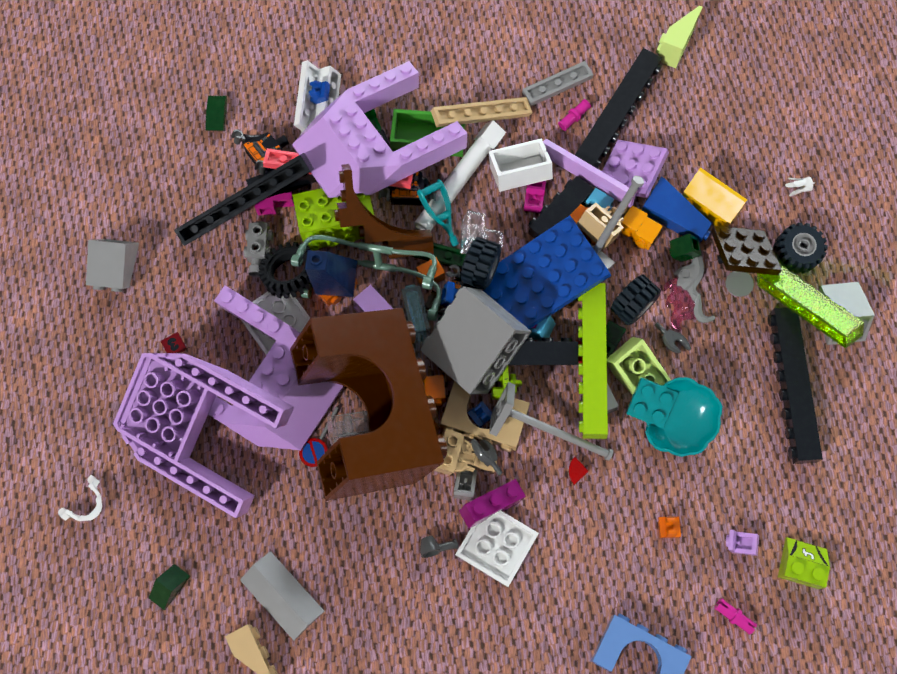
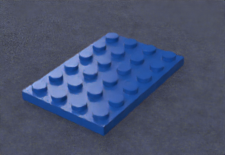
[482,215,612,329]

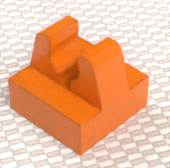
[658,516,681,538]

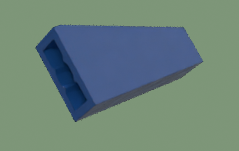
[642,177,712,243]

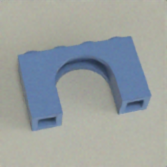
[591,613,692,674]

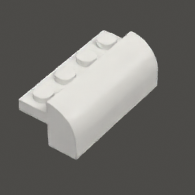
[294,60,341,135]

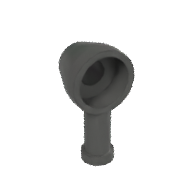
[420,536,459,558]

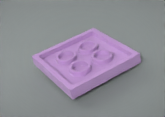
[602,140,669,198]

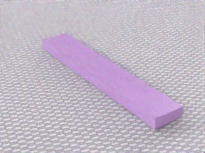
[543,139,636,208]

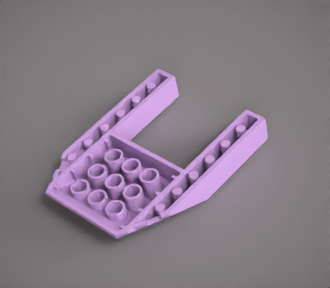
[292,61,467,198]
[208,285,344,451]
[113,353,294,518]

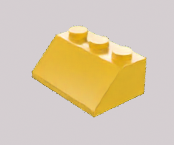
[682,167,747,227]

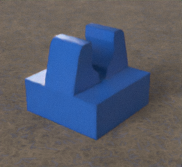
[309,80,330,104]
[441,281,459,306]
[467,401,492,428]

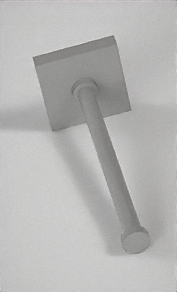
[588,176,644,270]
[489,382,613,461]

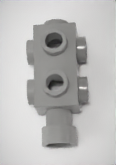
[244,221,273,277]

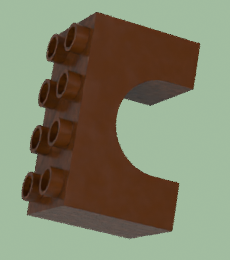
[290,308,447,501]

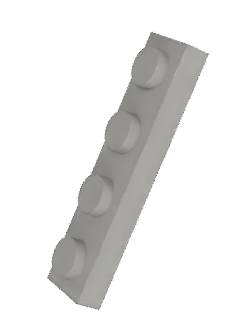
[522,61,594,107]

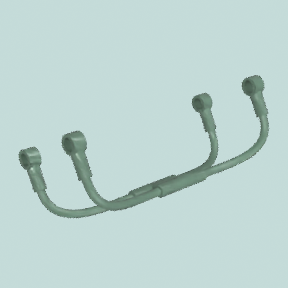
[291,235,441,321]

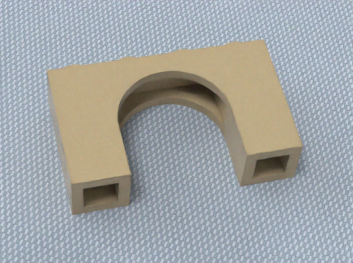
[440,381,530,452]

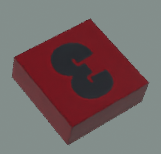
[161,332,187,353]

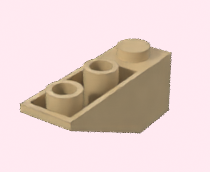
[225,624,278,674]

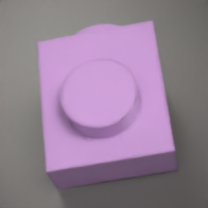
[726,530,759,556]

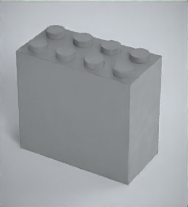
[420,286,532,394]

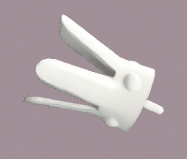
[785,177,815,196]

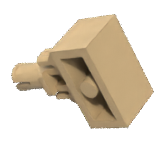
[577,203,629,250]
[434,429,497,475]

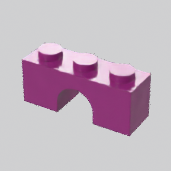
[459,479,526,529]

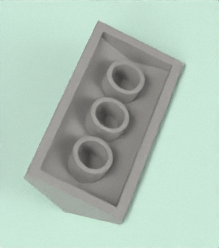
[240,551,325,641]

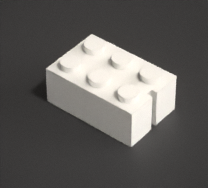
[489,138,553,192]

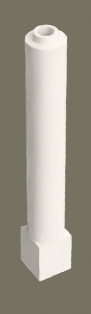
[414,120,506,232]

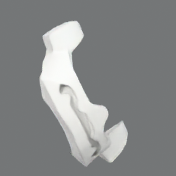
[58,475,102,521]

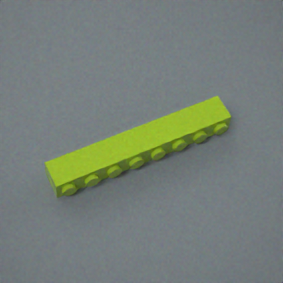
[578,283,608,439]

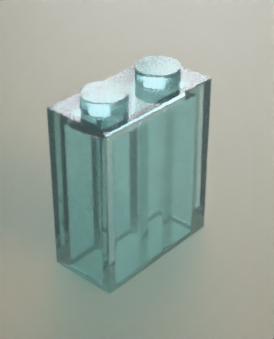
[401,285,431,343]

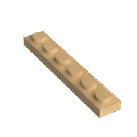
[431,97,532,127]

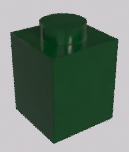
[669,234,702,262]

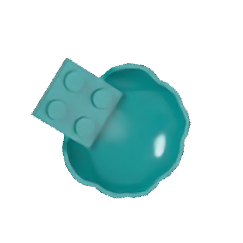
[625,377,722,457]

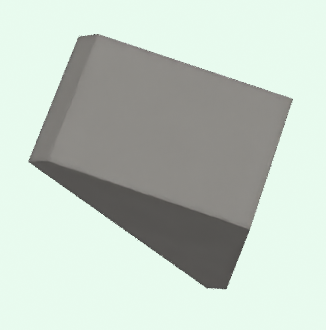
[453,470,477,501]

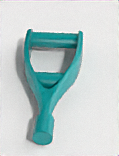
[417,179,459,247]

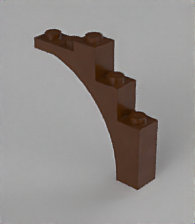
[334,164,434,259]

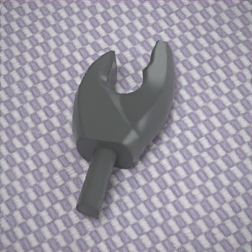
[654,322,691,353]
[471,439,503,476]

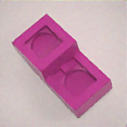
[524,181,546,213]
[255,192,294,216]

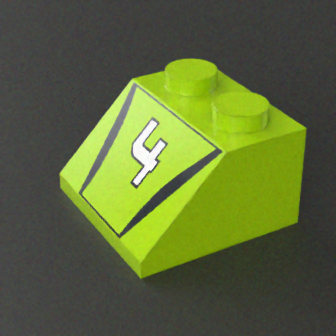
[778,537,830,589]

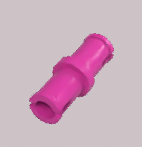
[558,99,591,131]
[714,598,757,635]

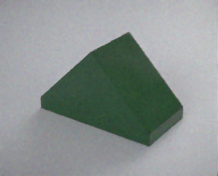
[149,564,190,610]

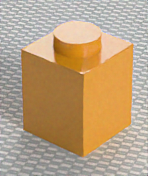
[621,205,648,238]
[633,217,663,250]

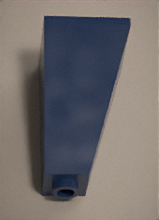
[305,250,358,297]

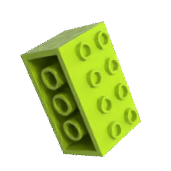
[292,188,374,251]

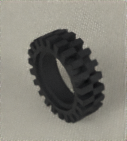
[258,242,312,299]

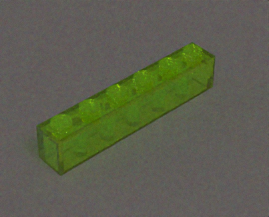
[757,265,864,349]

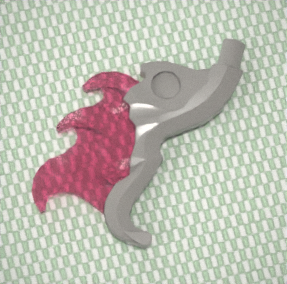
[663,256,715,331]

